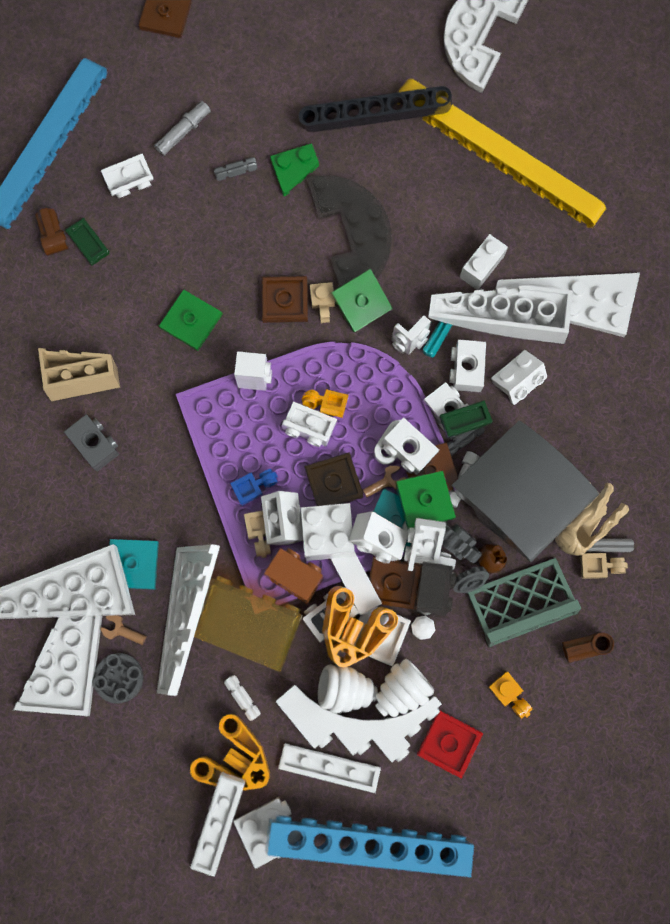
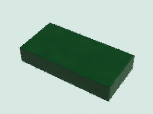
[65,218,110,266]
[439,400,493,438]

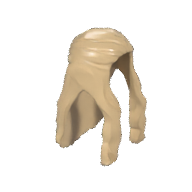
[555,482,629,556]

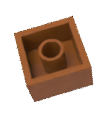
[264,548,323,604]

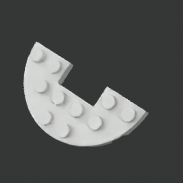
[444,0,528,93]

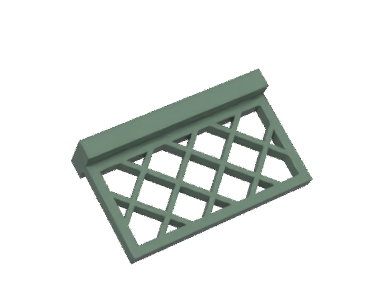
[467,558,581,647]

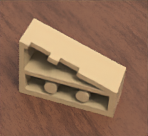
[38,348,120,401]

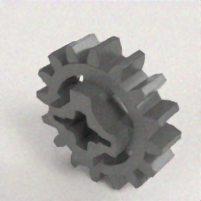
[442,521,482,563]

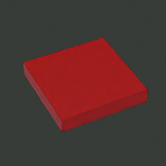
[417,710,483,779]

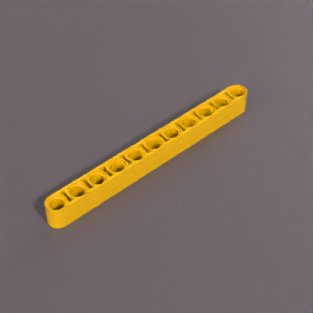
[397,79,606,228]

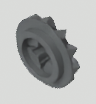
[451,567,489,593]

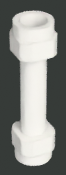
[449,451,479,508]

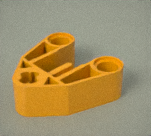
[322,586,398,667]
[190,714,270,790]

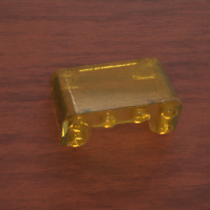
[194,576,303,672]

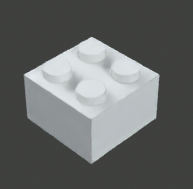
[301,503,355,561]

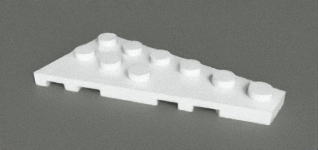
[495,273,640,337]
[0,544,135,619]
[157,545,220,696]
[14,616,102,716]

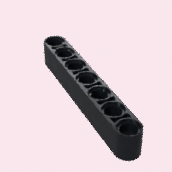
[299,86,452,132]

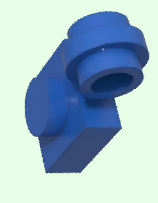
[230,469,278,506]

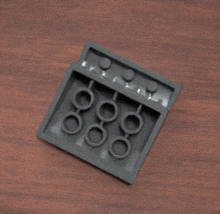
[452,420,599,562]

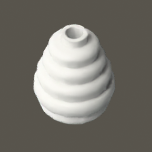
[375,659,434,717]
[318,664,377,714]

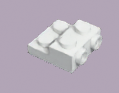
[233,797,301,869]

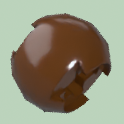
[478,543,508,574]

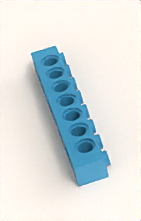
[265,815,474,877]

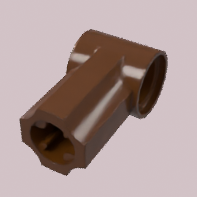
[35,208,69,256]
[562,633,614,663]

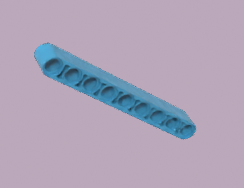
[0,58,107,229]

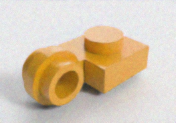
[302,389,349,418]
[488,671,532,719]

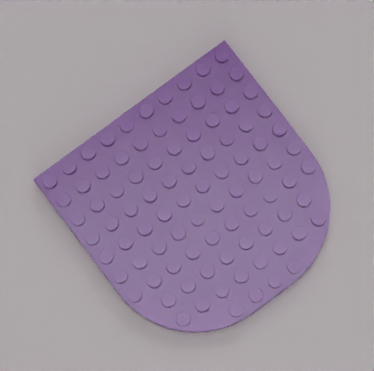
[176,342,444,614]

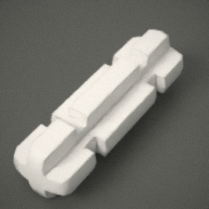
[224,675,260,721]

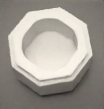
[411,616,435,640]

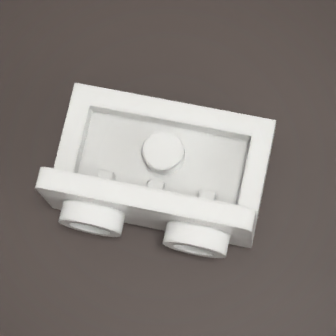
[101,154,154,199]
[392,316,431,355]
[491,350,547,405]
[282,402,337,447]
[404,518,446,571]

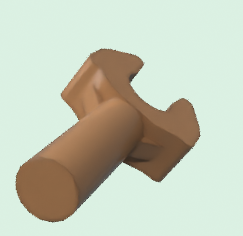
[362,466,406,498]
[100,615,147,645]

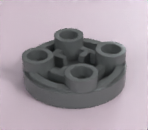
[93,653,144,703]

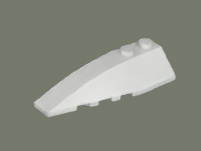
[429,285,573,344]

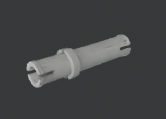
[154,101,211,156]

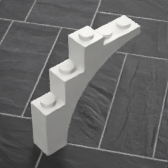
[276,685,441,762]

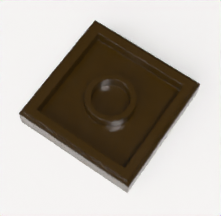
[304,452,364,506]

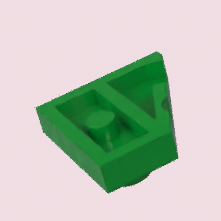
[270,144,319,196]

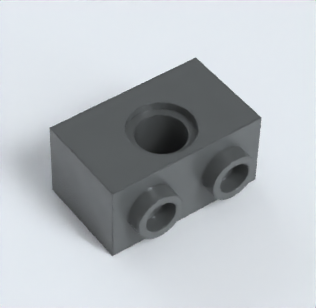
[64,414,119,472]

